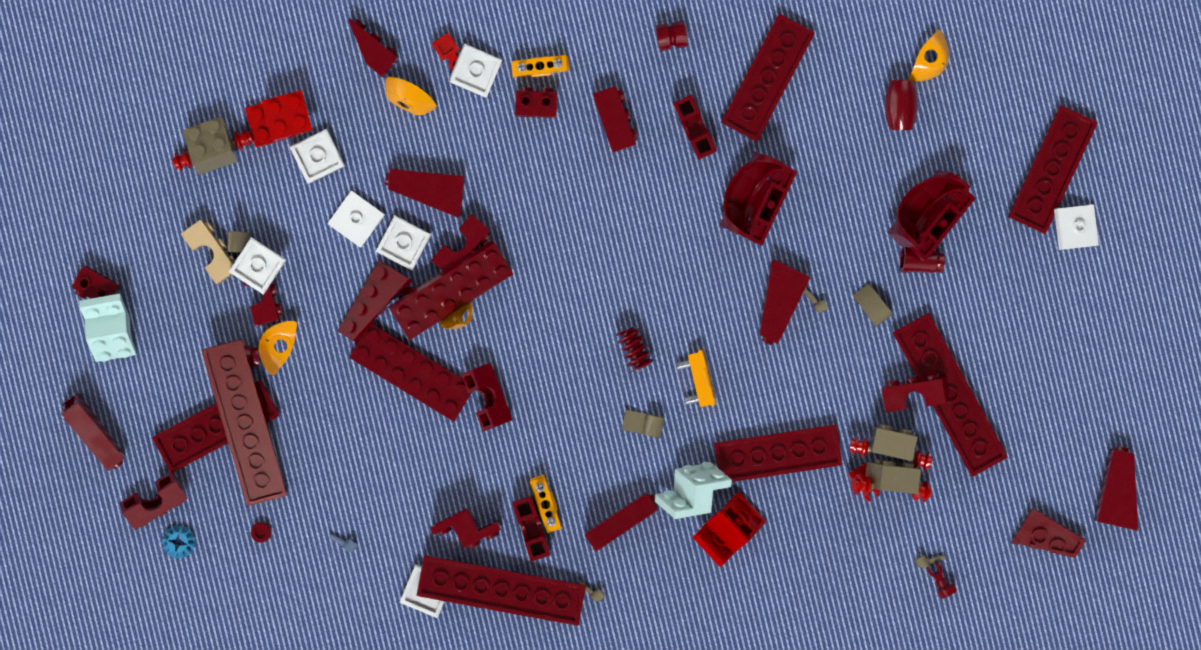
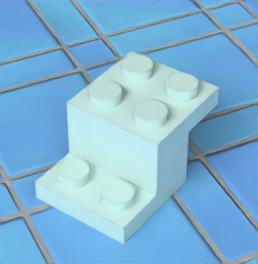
[79,294,136,362]
[655,462,732,519]

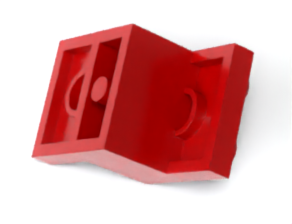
[245,90,313,148]
[692,491,767,567]

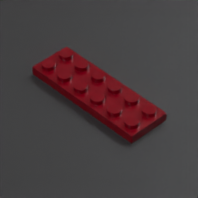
[721,14,815,142]
[1008,105,1098,235]
[388,240,513,340]
[349,324,472,422]
[152,379,281,473]
[714,424,843,482]

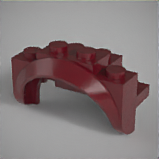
[719,151,798,246]
[887,170,976,261]

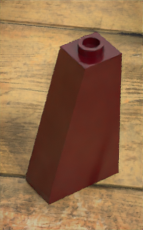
[385,169,465,218]
[759,259,811,346]
[61,393,124,471]
[1094,446,1138,531]
[584,492,658,552]

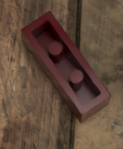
[592,86,638,153]

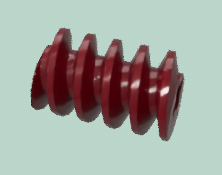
[615,327,653,372]

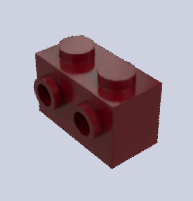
[515,87,558,118]
[71,266,122,299]

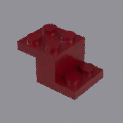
[430,507,502,549]

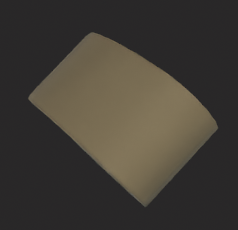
[228,231,250,253]
[853,284,893,327]
[622,410,665,438]

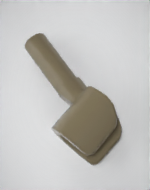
[803,289,828,313]
[915,554,945,568]
[578,580,605,602]

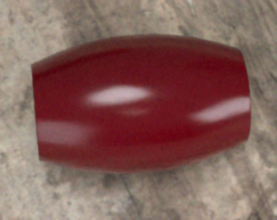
[885,80,918,130]

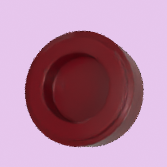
[251,522,272,543]

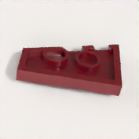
[1011,508,1086,558]

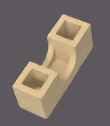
[181,220,236,285]

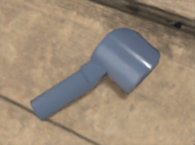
[329,533,358,552]

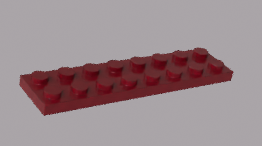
[892,313,1008,477]
[201,338,287,507]
[416,555,586,626]

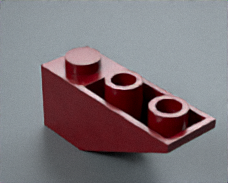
[348,18,399,78]

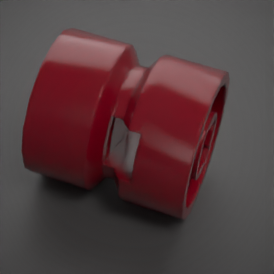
[656,21,688,51]

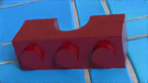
[672,95,717,161]
[431,214,491,271]
[243,282,283,326]
[461,363,513,431]
[881,373,950,412]
[119,472,188,530]
[512,495,551,562]

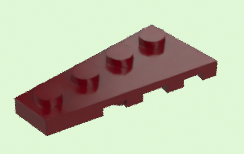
[338,260,413,342]

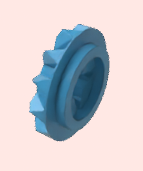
[162,526,195,558]

